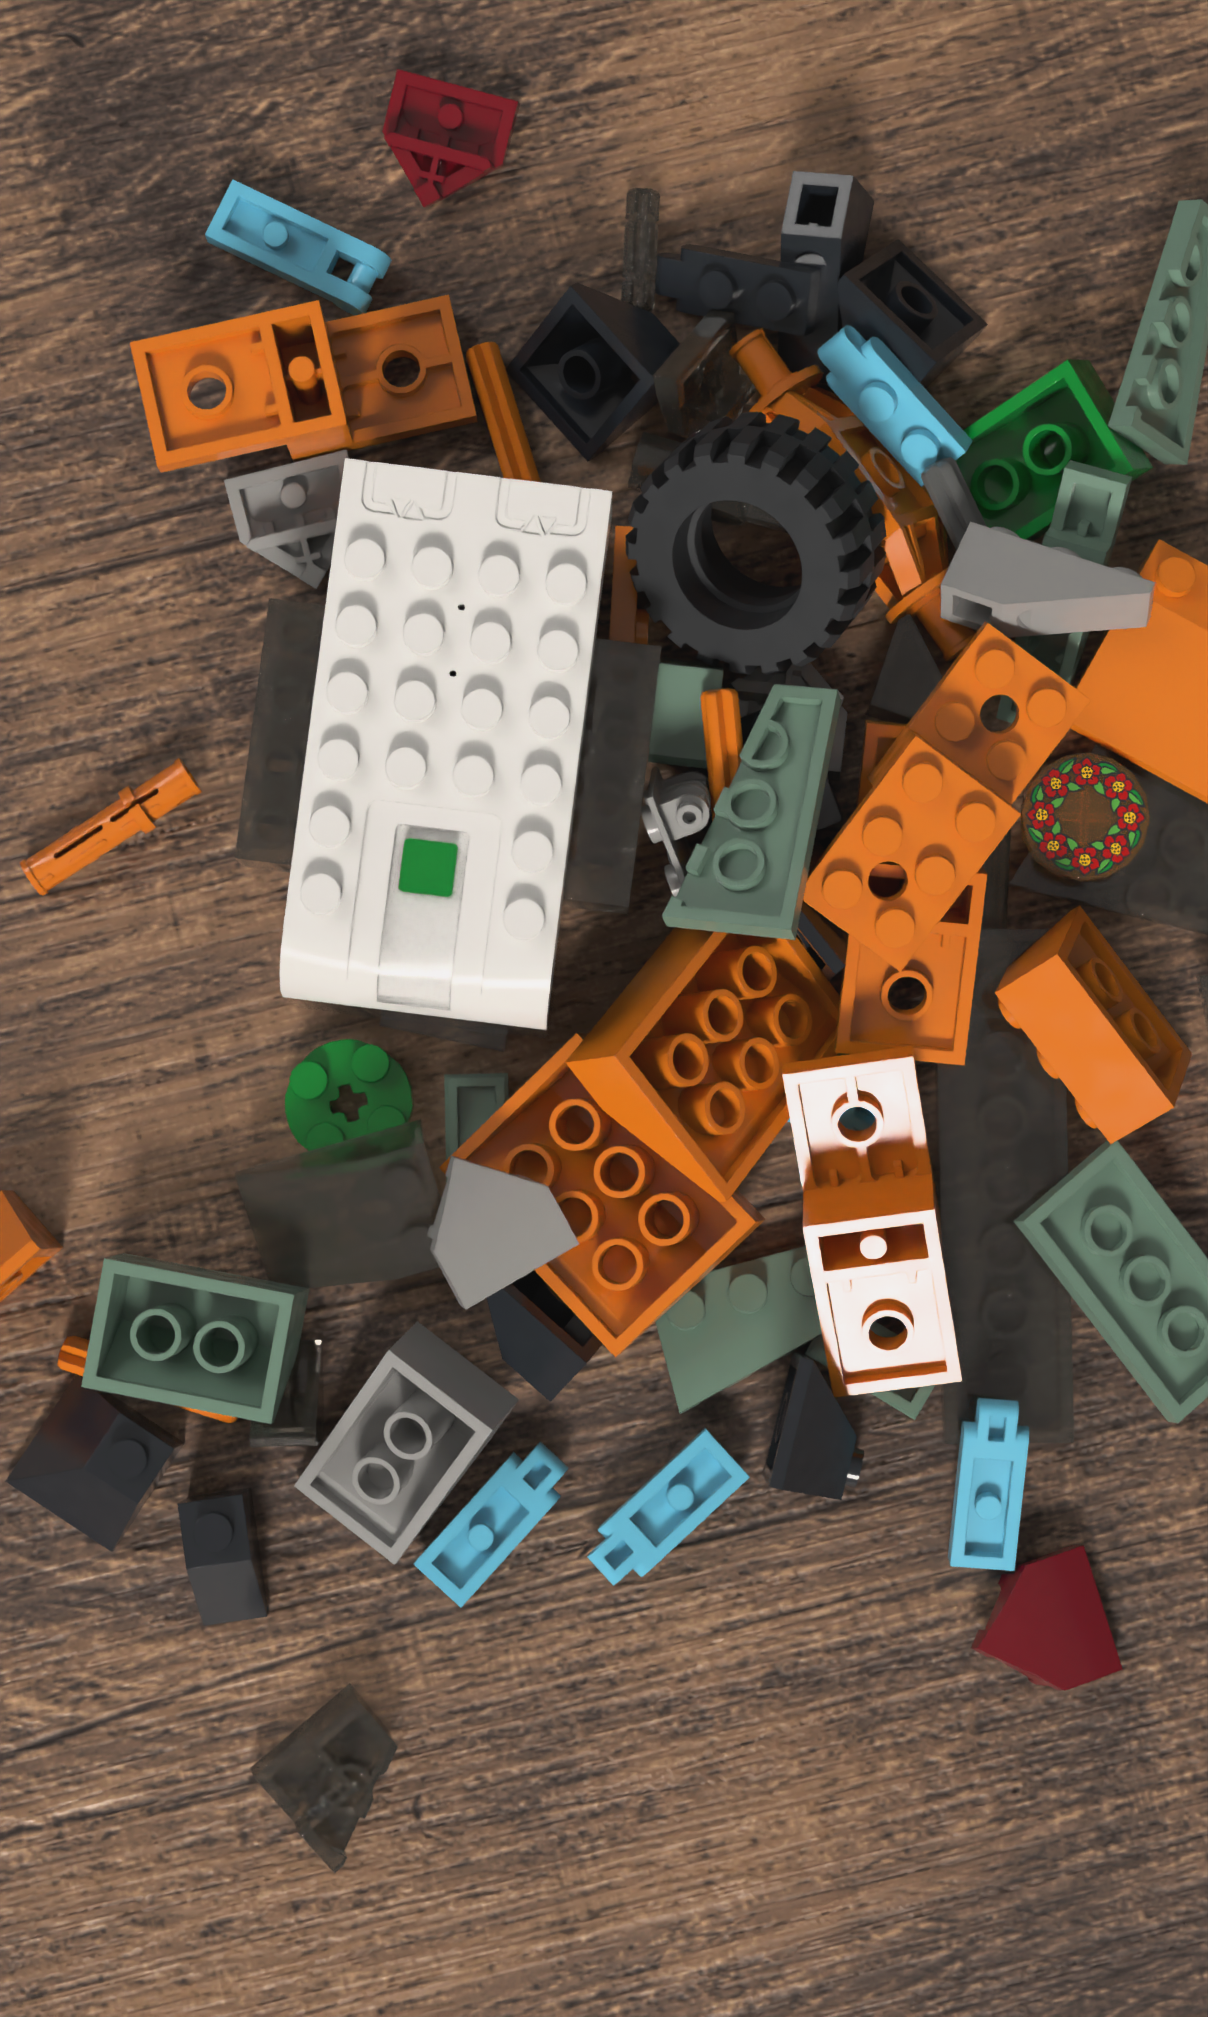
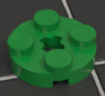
[285,1039,414,1167]

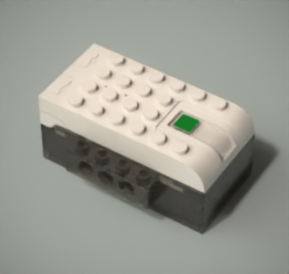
[235,458,661,1039]

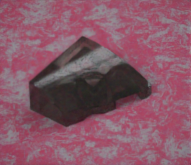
[251,1684,398,1873]

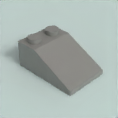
[294,1321,519,1565]

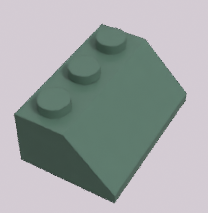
[81,1253,309,1424]

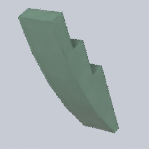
[996,460,1132,723]

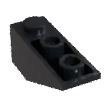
[778,171,874,384]

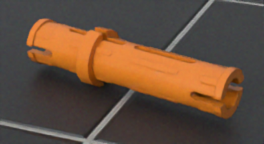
[20,758,202,896]

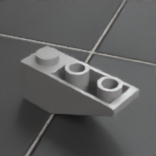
[941,521,1155,638]

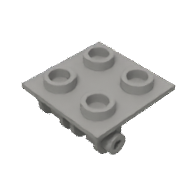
[640,766,711,897]

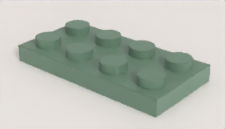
[1014,1140,1208,1423]

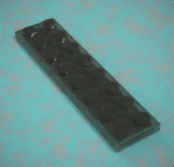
[935,928,1074,1444]

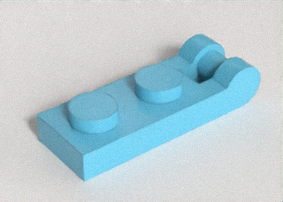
[205,179,392,315]

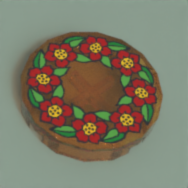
[1020,753,1150,881]

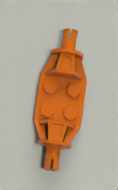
[729,328,976,662]

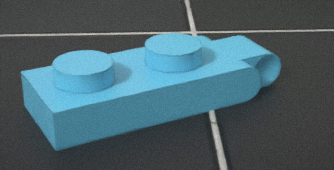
[818,325,972,487]
[948,1398,1029,1571]
[587,1428,750,1586]
[414,1442,569,1608]

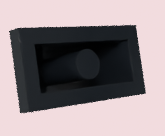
[177,1487,269,1626]

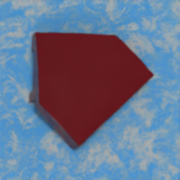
[382,69,520,209]
[971,1545,1123,1691]

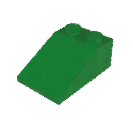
[955,359,1153,542]

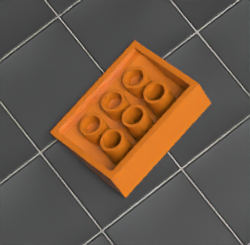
[1070,539,1208,804]
[565,927,840,1202]
[439,1033,765,1357]

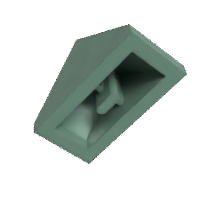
[648,657,724,769]

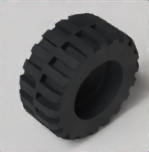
[625,412,886,675]

